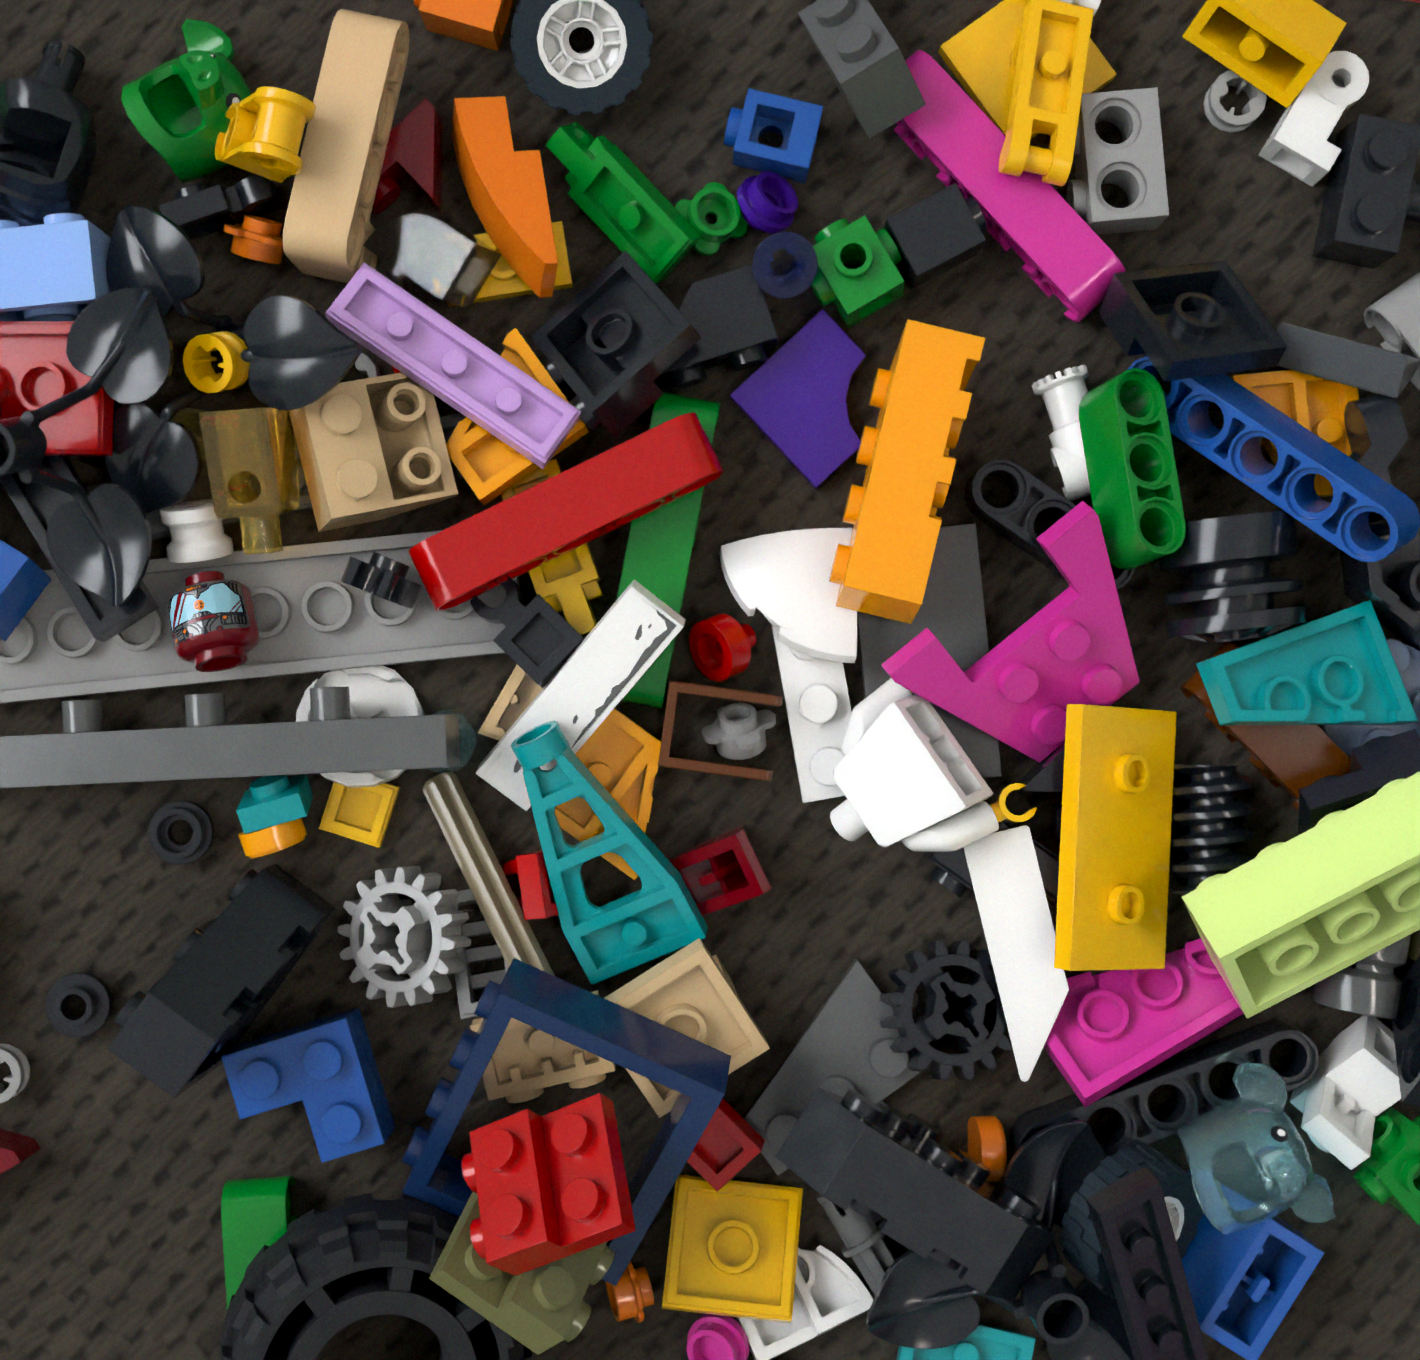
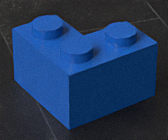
[221,1007,396,1163]

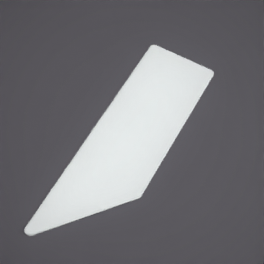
[963,825,1069,1082]

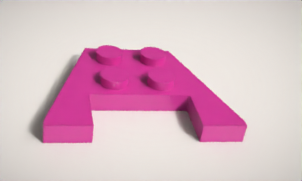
[881,501,1140,763]

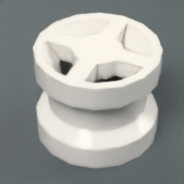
[160,499,234,563]

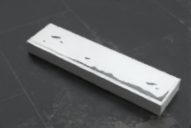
[476,579,686,811]

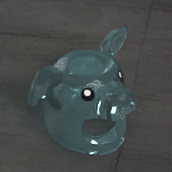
[1177,1063,1336,1235]

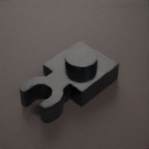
[159,174,282,240]
[341,552,421,609]
[470,575,584,688]

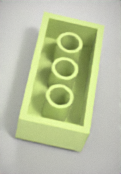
[1182,771,1420,1019]

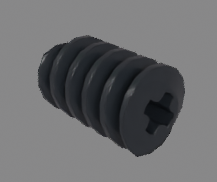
[1169,764,1255,895]

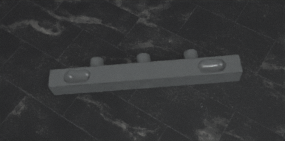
[0,686,461,788]

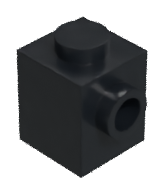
[884,183,987,290]

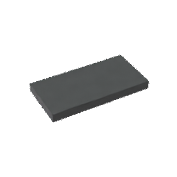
[857,523,1002,778]

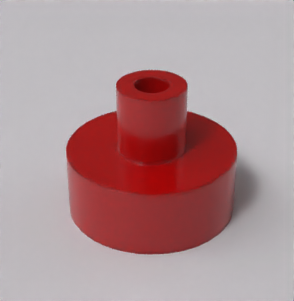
[689,613,756,682]

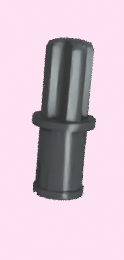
[816,1194,897,1296]

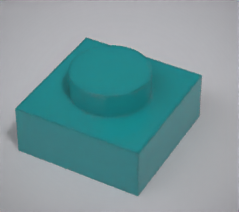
[236,774,314,834]

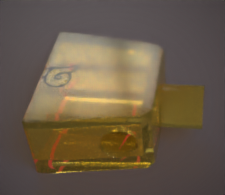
[199,407,300,555]

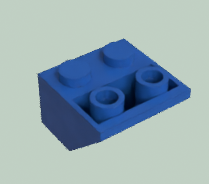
[1181,1164,1324,1360]

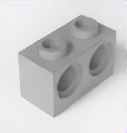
[1066,87,1169,235]

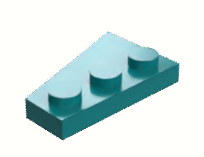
[1196,600,1418,725]

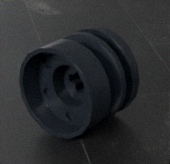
[1159,511,1307,644]

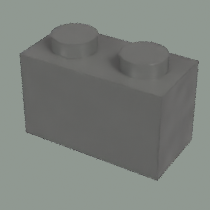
[798,0,926,139]

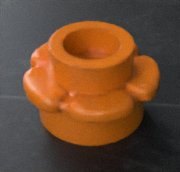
[605,1261,654,1323]

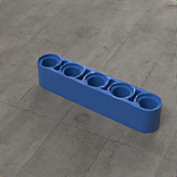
[1127,356,1420,562]

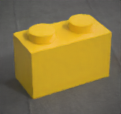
[1182,0,1347,108]

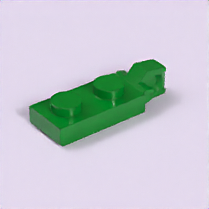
[546,122,702,284]

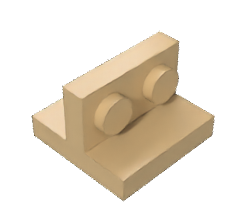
[604,938,770,1118]

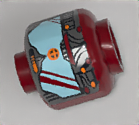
[166,571,260,672]

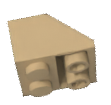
[289,372,458,532]

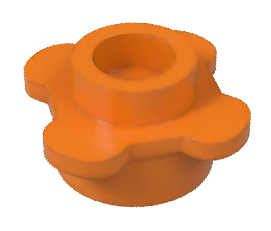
[223,214,284,264]

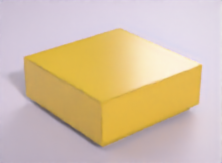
[319,782,400,848]

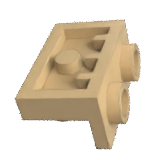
[470,990,616,1103]

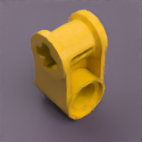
[215,86,316,183]

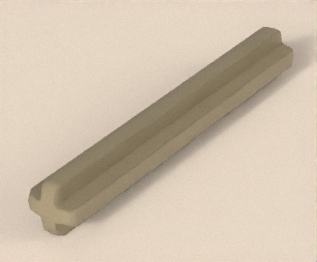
[423,771,555,976]

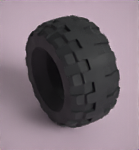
[219,1193,533,1360]

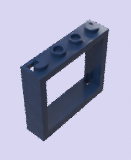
[401,958,731,1286]

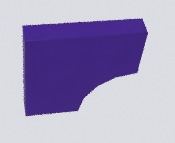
[730,309,866,490]

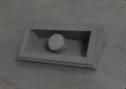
[1277,322,1420,398]

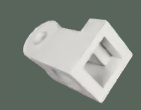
[1259,51,1369,187]

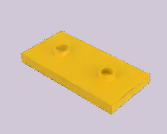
[1054,704,1177,971]

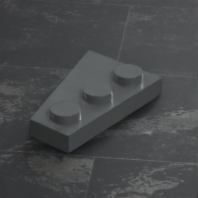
[742,958,931,1176]

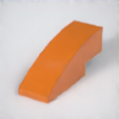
[451,96,558,298]

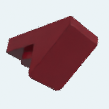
[372,98,443,215]

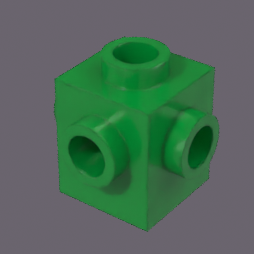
[805,215,904,329]
[1353,1106,1420,1226]

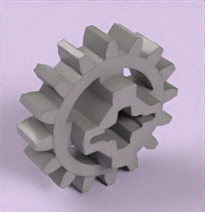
[338,866,471,1008]

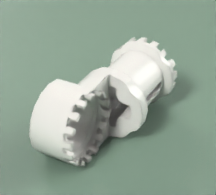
[1032,365,1091,502]

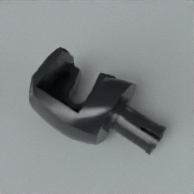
[0,41,96,227]

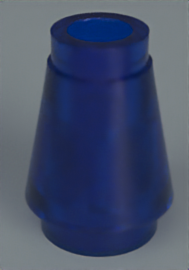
[752,232,818,298]

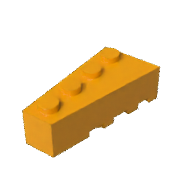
[829,319,985,624]

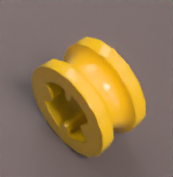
[183,331,251,393]

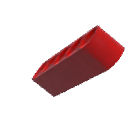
[408,412,724,612]

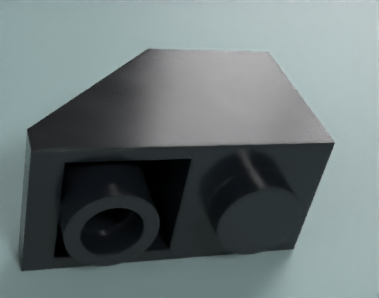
[654,264,777,391]

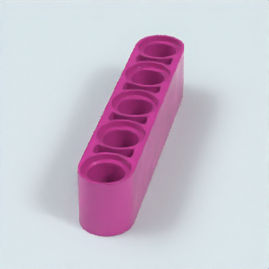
[894,50,1126,322]

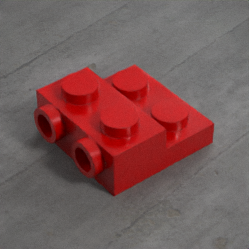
[462,1093,636,1276]

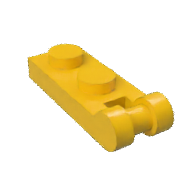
[998,0,1094,187]

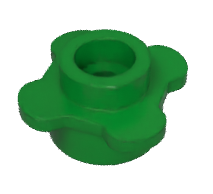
[675,182,748,256]

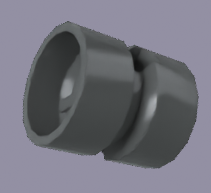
[1311,934,1411,1019]

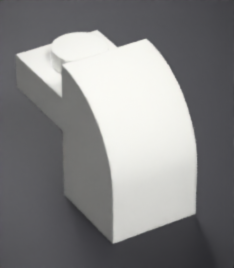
[1290,1015,1401,1170]

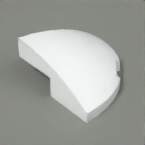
[719,528,857,663]
[736,1245,873,1360]

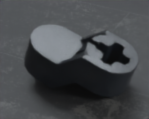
[1344,394,1409,523]

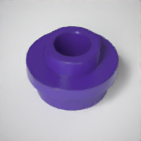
[737,171,798,234]

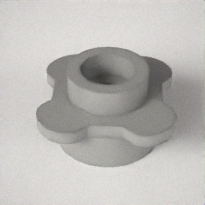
[702,703,776,760]

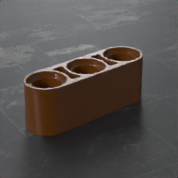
[1180,642,1351,811]

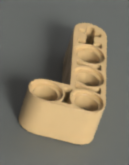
[283,9,410,283]

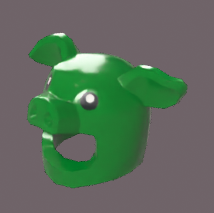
[121,19,294,183]

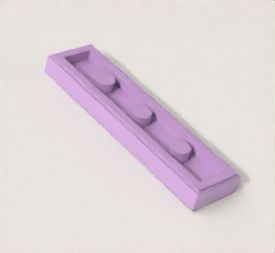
[325,263,582,469]

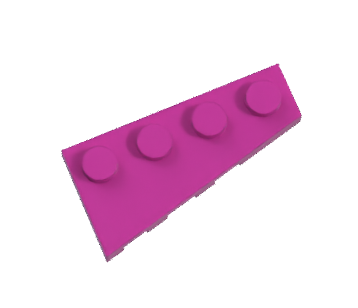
[1043,938,1244,1108]

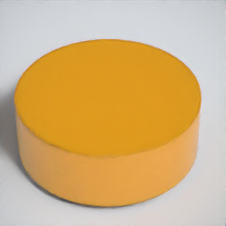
[238,818,307,858]

